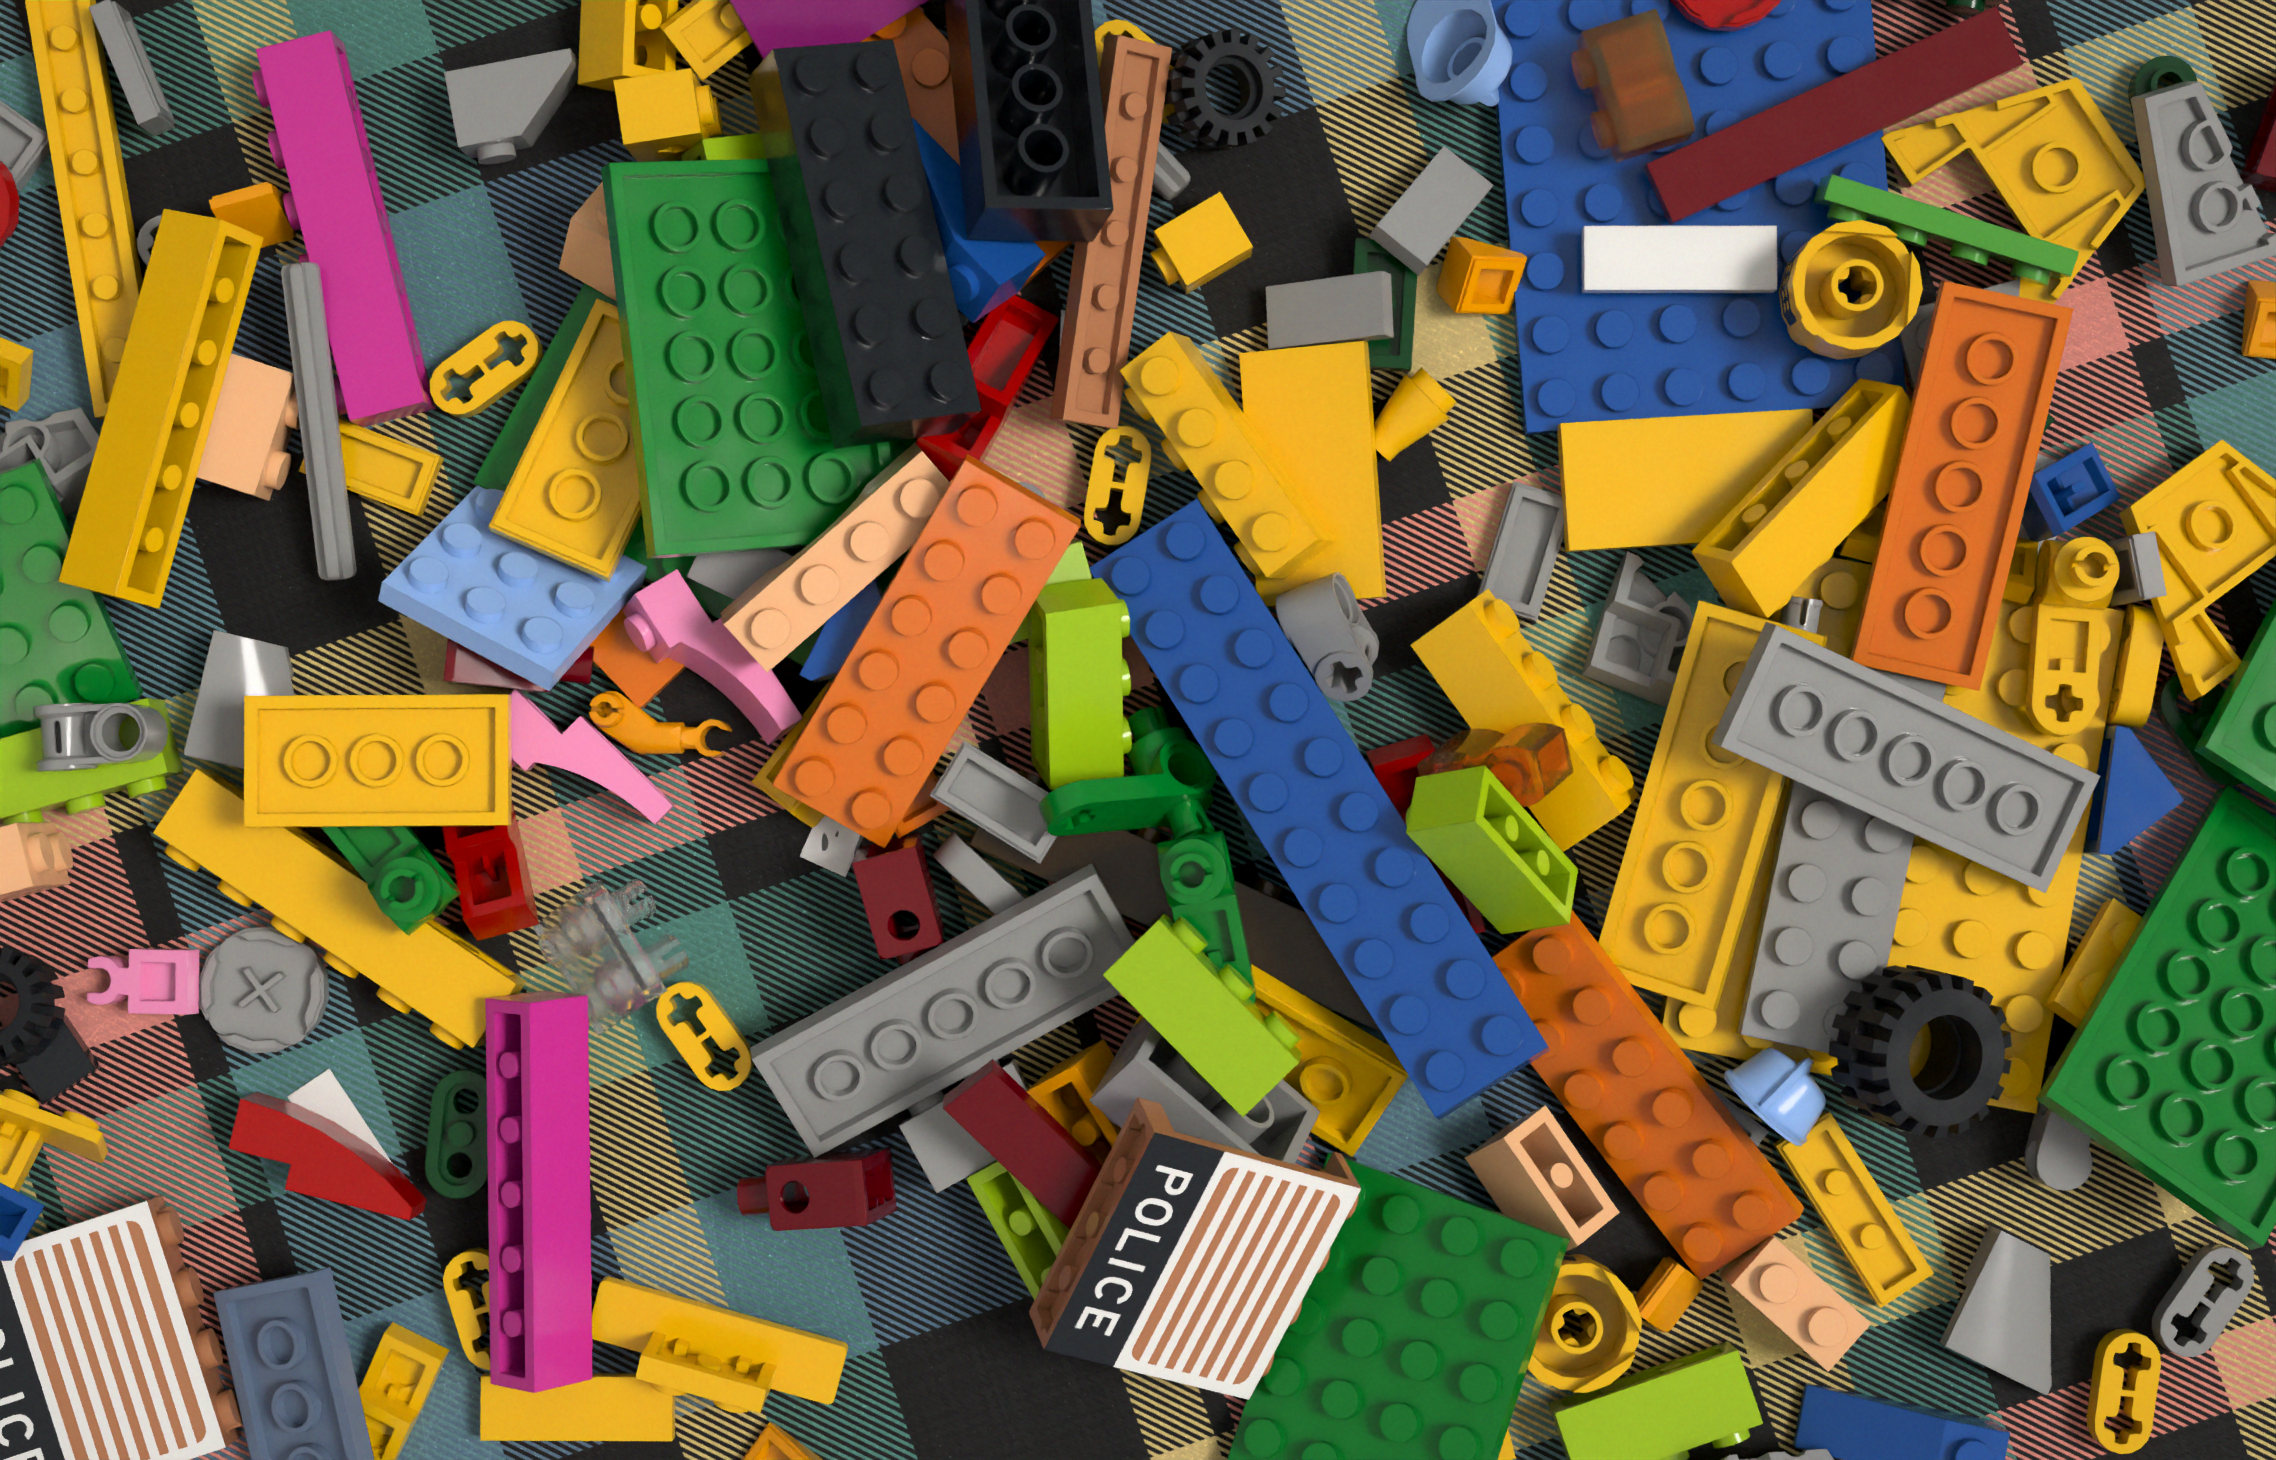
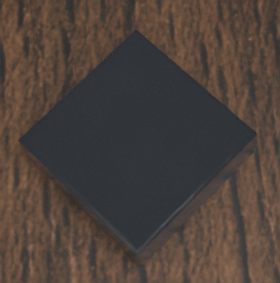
[15,1015,101,1105]

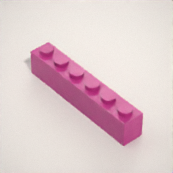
[252,30,436,428]
[485,991,593,1393]

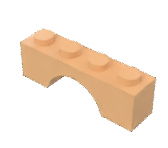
[720,443,950,673]

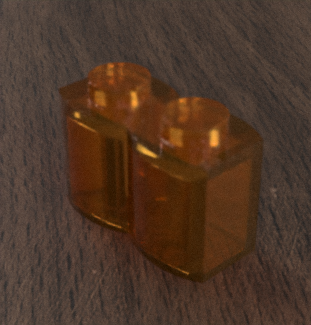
[1571,8,1695,163]
[1417,723,1574,807]

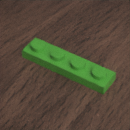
[1813,174,2079,286]

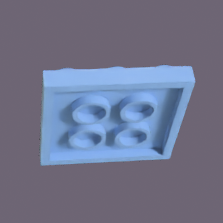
[378,485,647,691]

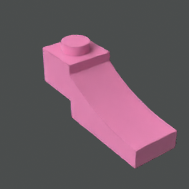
[622,569,803,745]
[510,689,675,824]

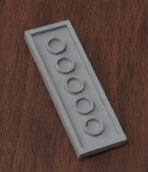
[1711,622,2100,893]
[1736,666,1946,1053]
[750,863,1136,1158]

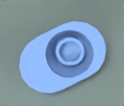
[1407,0,1513,107]
[1724,1048,1826,1146]

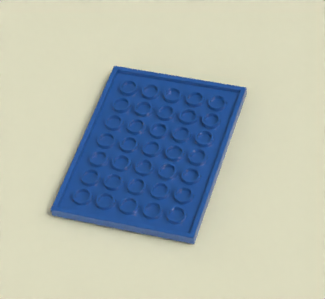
[1491,0,1906,436]

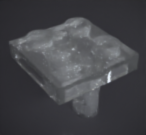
[533,879,689,1036]

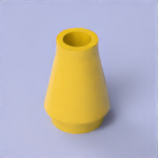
[1374,367,1457,462]

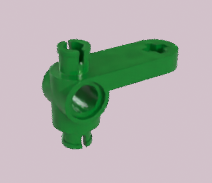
[1039,706,1216,840]
[321,827,461,936]
[1157,830,1256,1004]

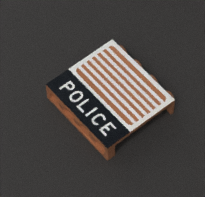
[1029,1097,1361,1400]
[0,1195,243,1460]

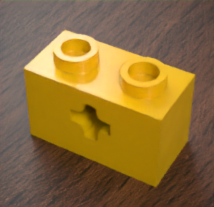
[613,68,723,162]

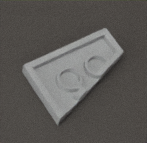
[2131,81,2276,287]

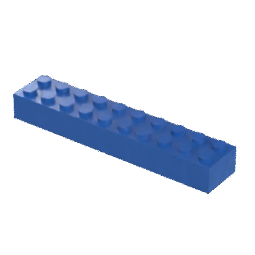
[1089,499,1550,1120]

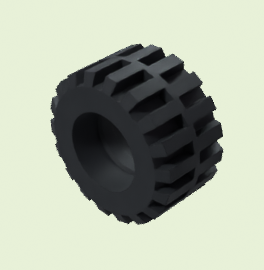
[1829,965,2012,1138]

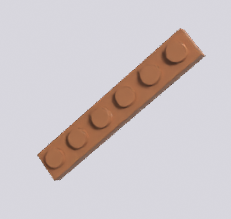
[1050,35,1172,429]

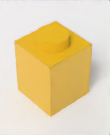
[1149,192,1253,295]

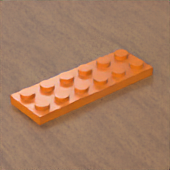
[1849,281,2074,691]
[772,454,1081,849]
[1491,910,1805,1281]

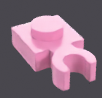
[87,948,200,1015]

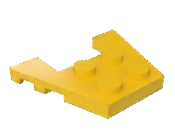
[1880,77,2146,304]
[2119,440,2276,702]

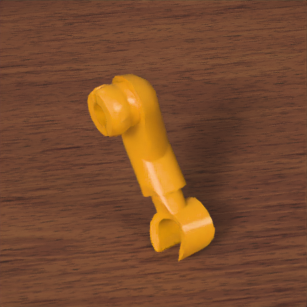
[588,691,732,758]

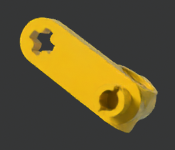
[2026,537,2120,737]

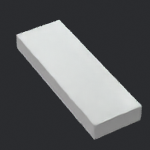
[1581,226,1777,293]

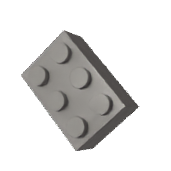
[1089,1017,1320,1164]

